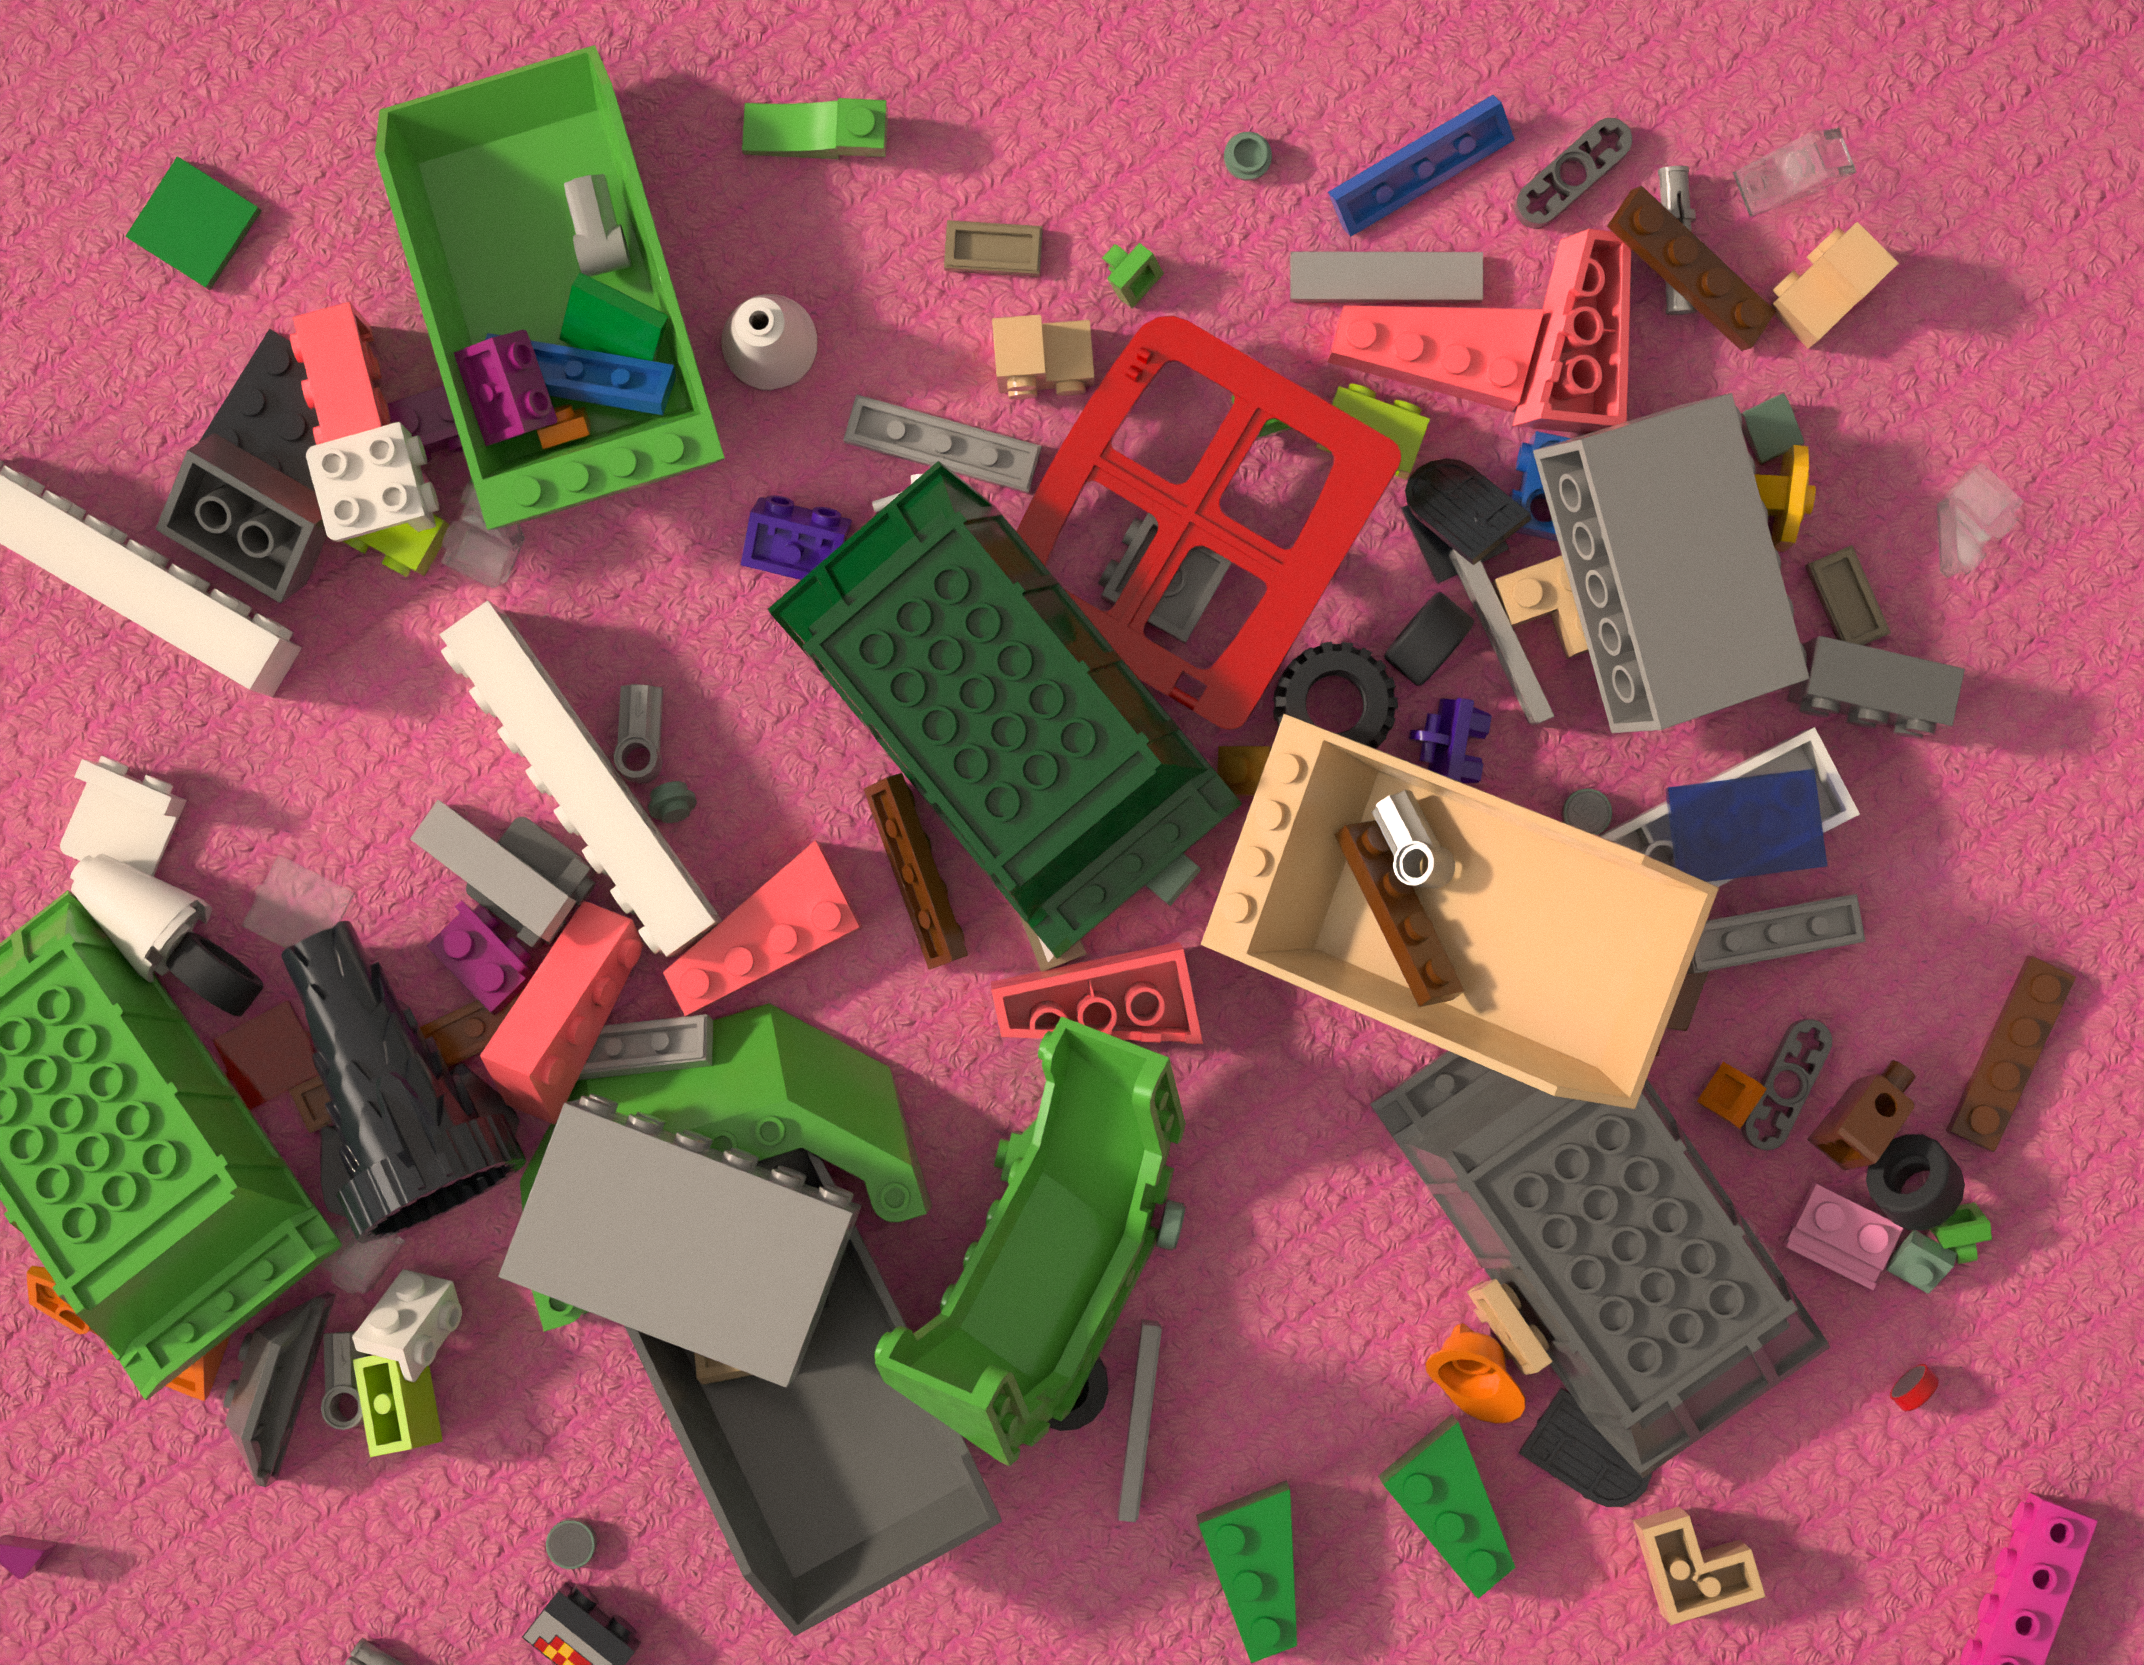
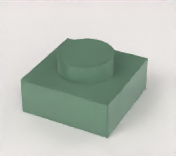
[1886,1230,1957,1294]

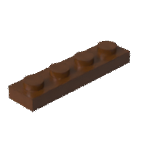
[1607,186,1776,351]
[863,773,968,970]
[1334,820,1464,1007]
[1946,956,2076,1152]

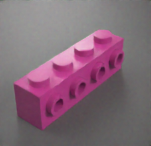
[1960,1492,2098,1665]

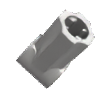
[564,174,632,277]
[613,684,664,784]
[1372,790,1455,889]
[321,1331,369,1430]

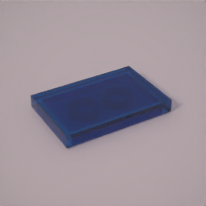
[1665,769,1828,882]

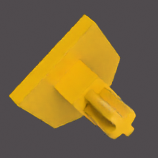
[1754,445,1816,552]

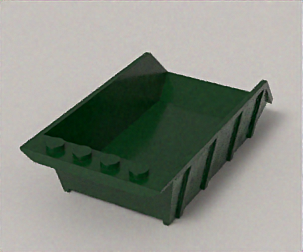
[768,460,1242,959]

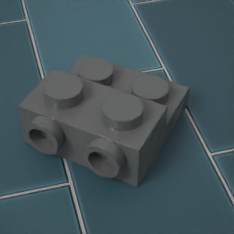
[1098,513,1232,644]

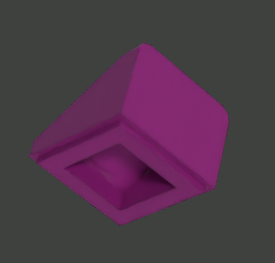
[0,1535,58,1579]

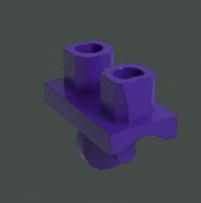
[1409,698,1492,783]

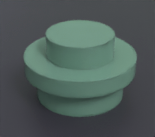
[1224,132,1272,181]
[648,781,697,823]

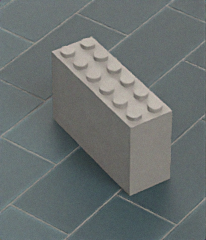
[1533,393,1810,733]
[498,1094,862,1388]

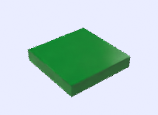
[125,156,262,291]
[559,272,669,362]

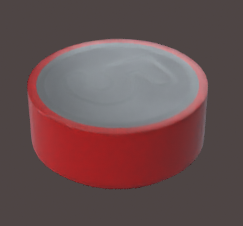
[1890,1364,1939,1411]

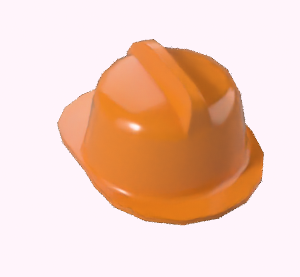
[1425,1323,1526,1424]

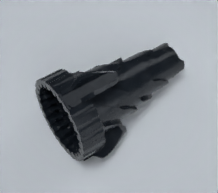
[281,921,526,1243]

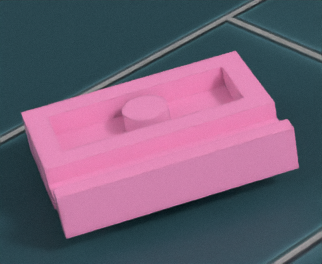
[1782,1183,1903,1290]

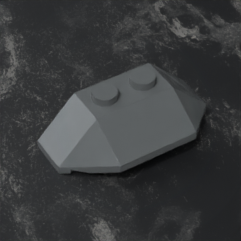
[223,1292,336,1487]

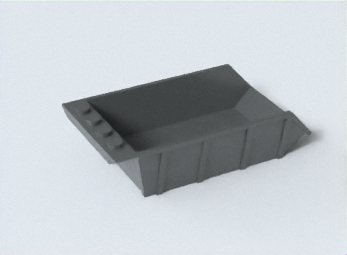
[1370,1050,1830,1478]
[625,1148,1002,1636]

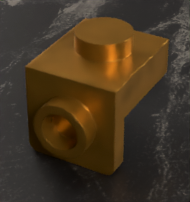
[1217,746,1272,796]

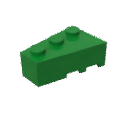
[1378,1414,1516,1599]
[1196,1480,1297,1663]

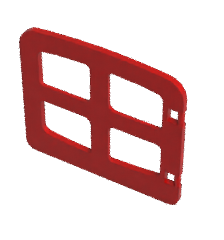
[1016,316,1402,730]

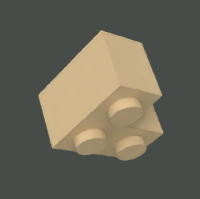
[1771,222,1899,349]
[992,315,1094,399]
[1491,555,1589,659]
[1633,1507,1765,1625]

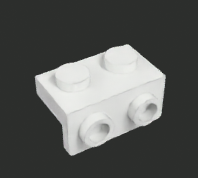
[352,1269,462,1382]

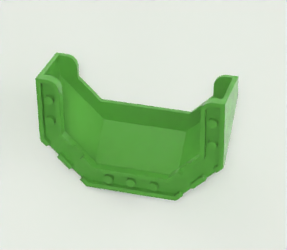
[520,1003,932,1332]
[875,1016,1186,1466]

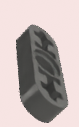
[1514,118,1632,229]
[1741,1019,1832,1150]

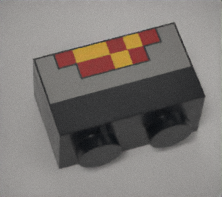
[522,1582,641,1665]

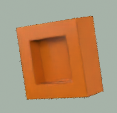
[537,404,591,449]
[1696,1061,1767,1129]

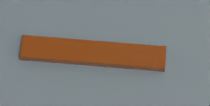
[289,988,525,1134]

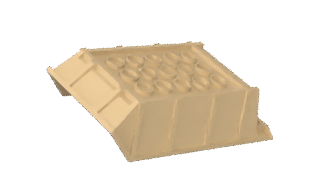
[1201,714,1719,1109]

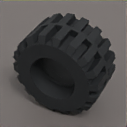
[1273,641,1398,749]

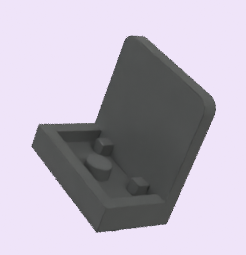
[466,817,597,948]

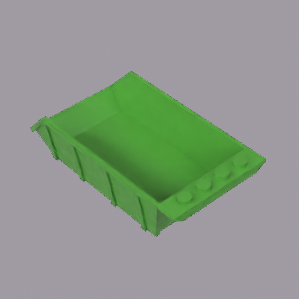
[375,45,725,530]
[0,890,343,1400]

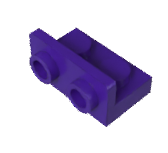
[740,495,852,580]

